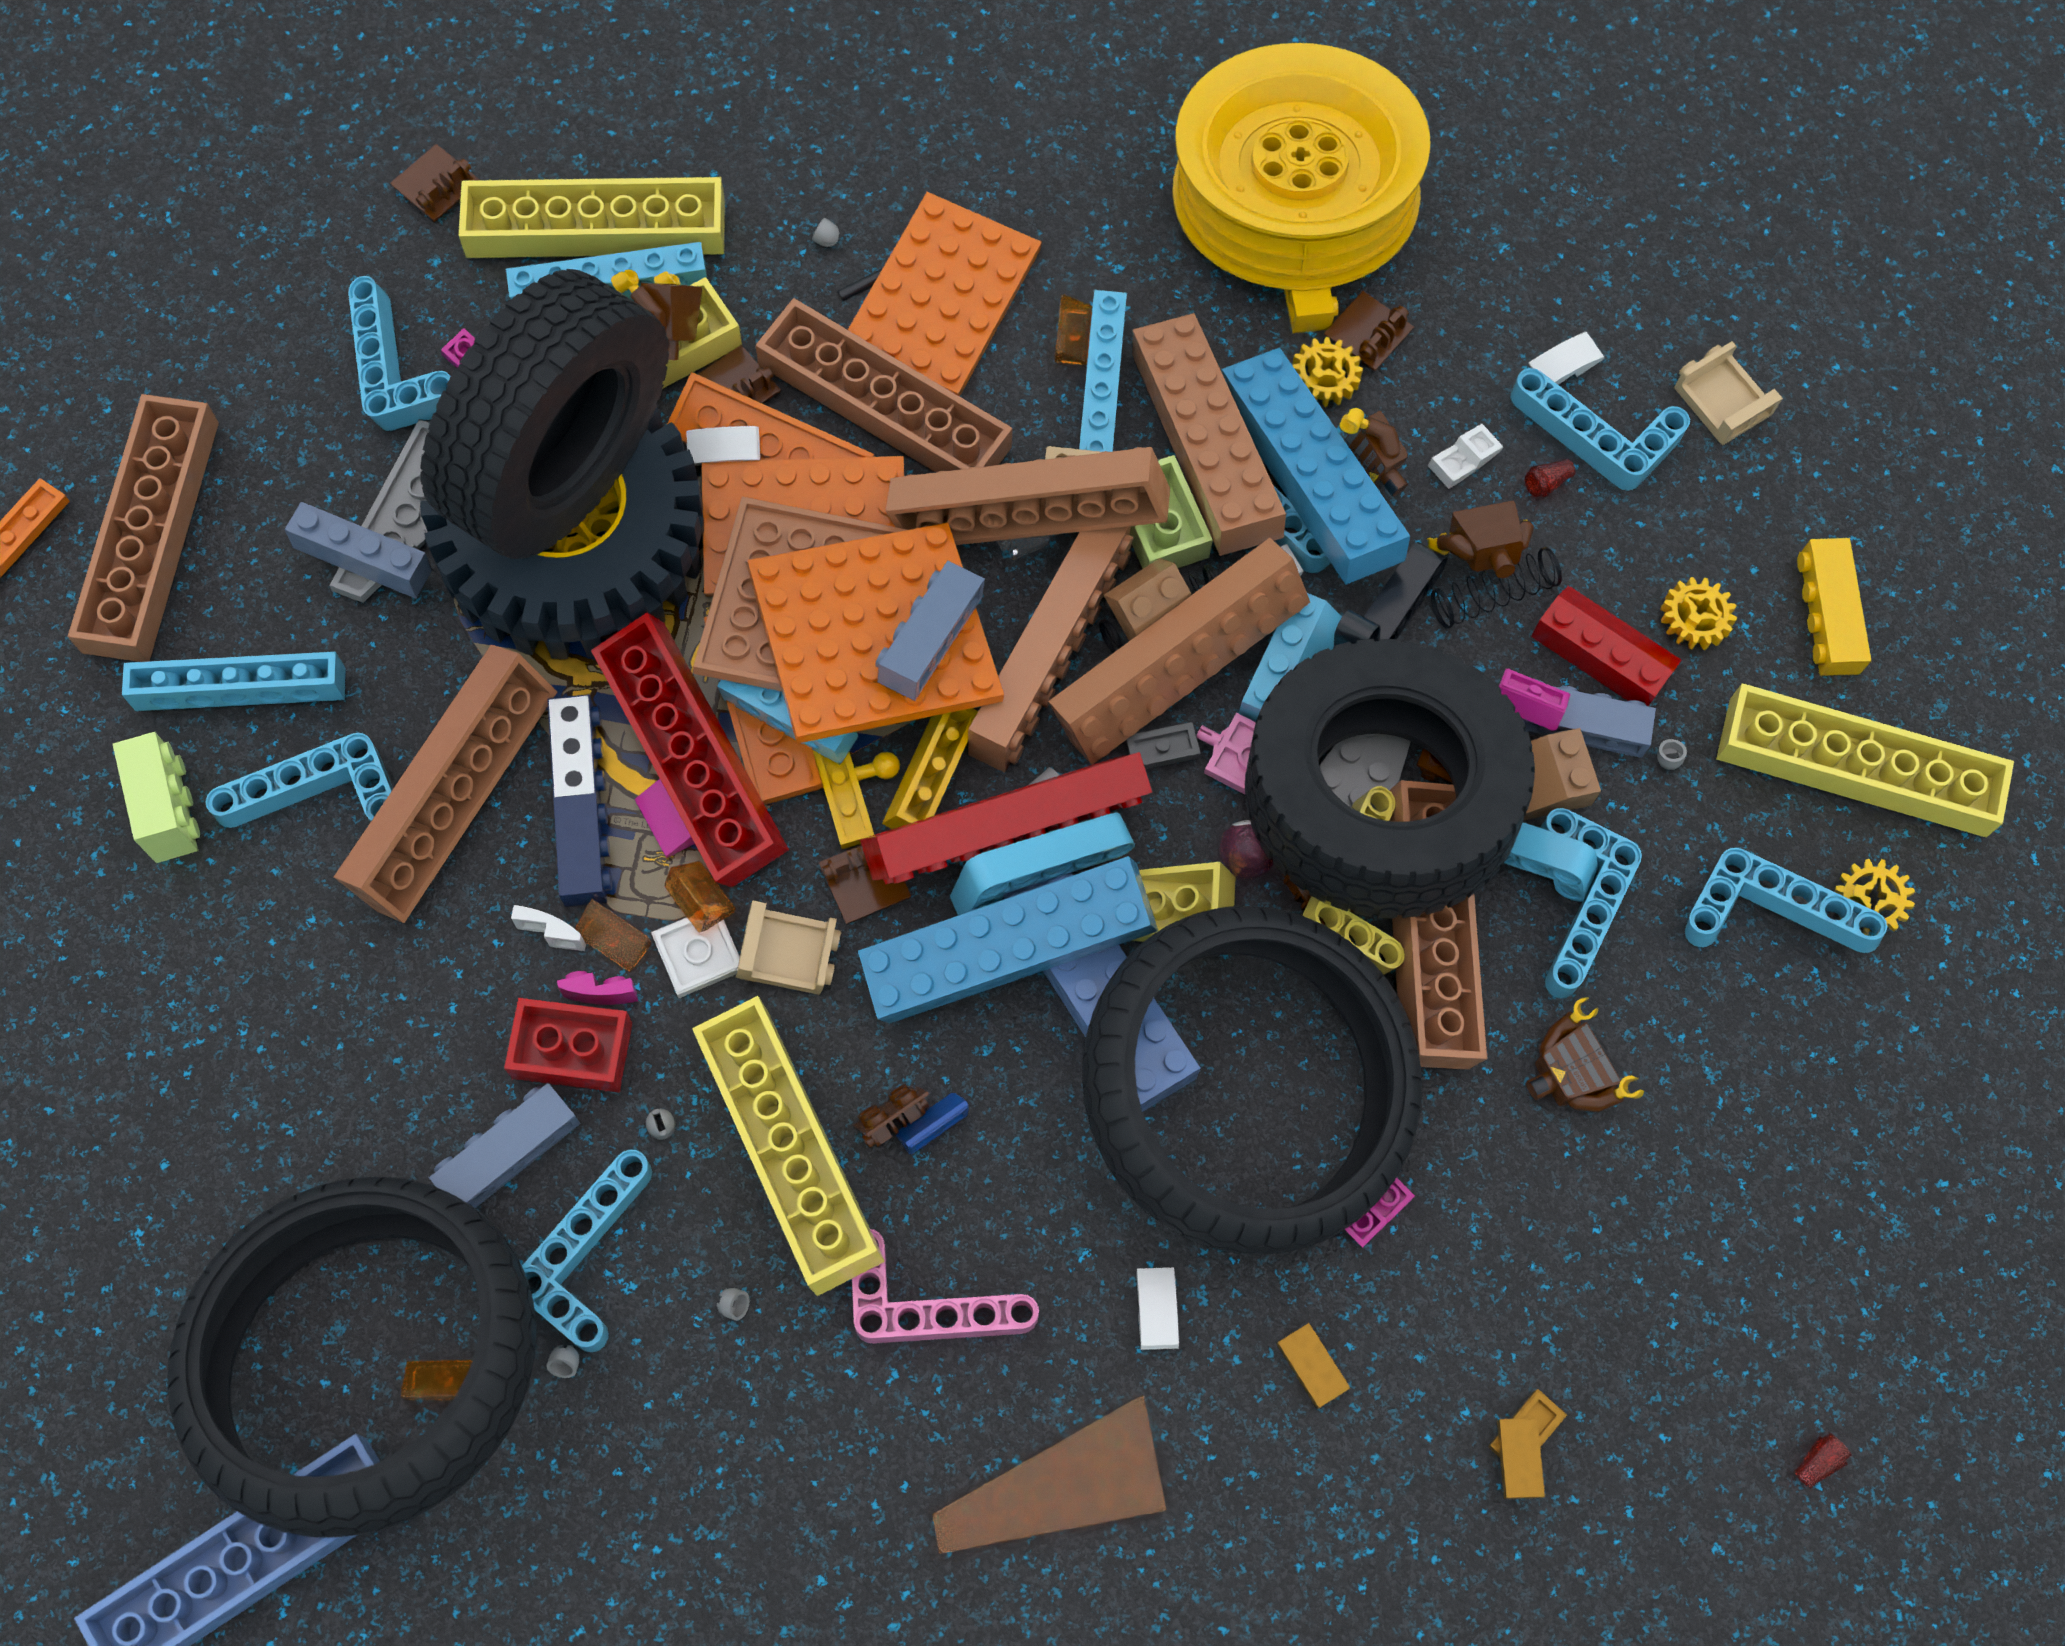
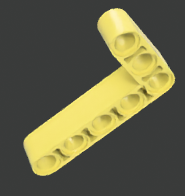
[1302,786,1405,975]

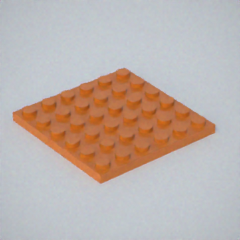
[747,523,1004,744]

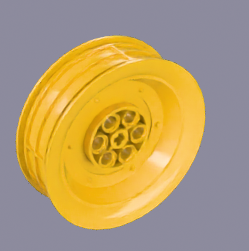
[1173,43,1430,290]

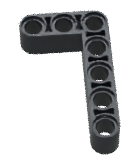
[1334,542,1448,646]

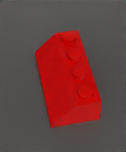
[1531,585,1682,706]

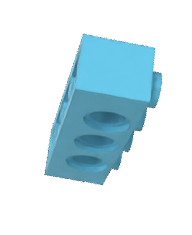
[717,679,858,765]

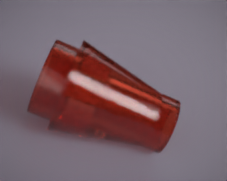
[1524,458,1575,497]
[1793,1432,1852,1489]

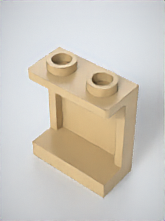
[1674,341,1783,445]
[736,900,841,995]

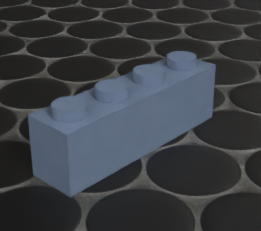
[285,502,432,599]
[875,561,985,701]
[1522,679,1656,758]
[429,1083,581,1208]

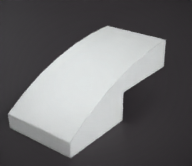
[1529,332,1605,385]
[1427,424,1503,489]
[686,426,760,466]
[511,905,586,951]
[1136,1267,1179,1350]

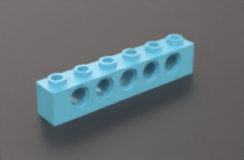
[506,242,707,301]
[1079,290,1127,452]
[122,652,346,711]

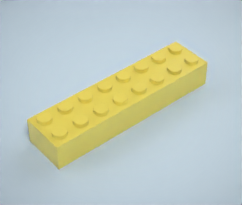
[459,177,725,258]
[1716,683,2014,838]
[692,996,885,1296]

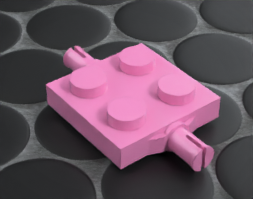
[1196,713,1256,794]

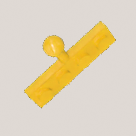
[813,750,900,849]

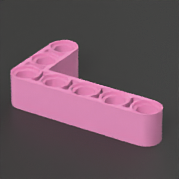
[852,1229,1039,1343]

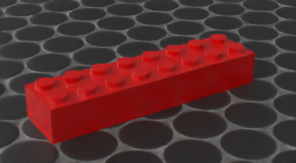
[591,613,789,888]
[860,752,1152,885]

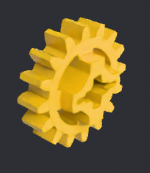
[1292,337,1363,407]
[1660,577,1737,650]
[1834,859,1915,935]

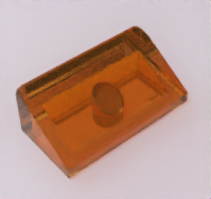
[1055,295,1093,365]
[665,861,736,933]
[575,899,652,972]
[401,1360,472,1401]

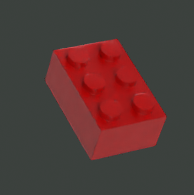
[504,998,632,1093]

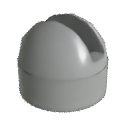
[812,218,839,247]
[1657,739,1687,770]
[645,1109,676,1140]
[716,1288,750,1320]
[546,1345,579,1378]

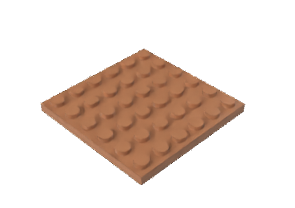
[693,497,907,691]

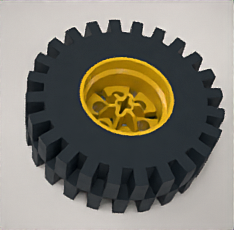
[420,407,704,659]

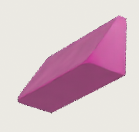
[1498,669,1571,731]
[635,779,695,858]

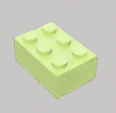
[1130,455,1213,569]
[113,732,200,863]

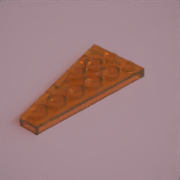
[933,1394,1166,1554]

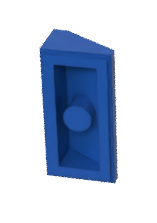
[896,1093,969,1155]

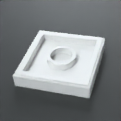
[651,905,740,998]

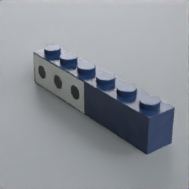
[547,694,612,907]

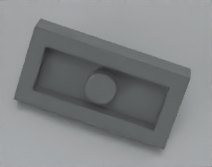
[1125,722,1201,770]

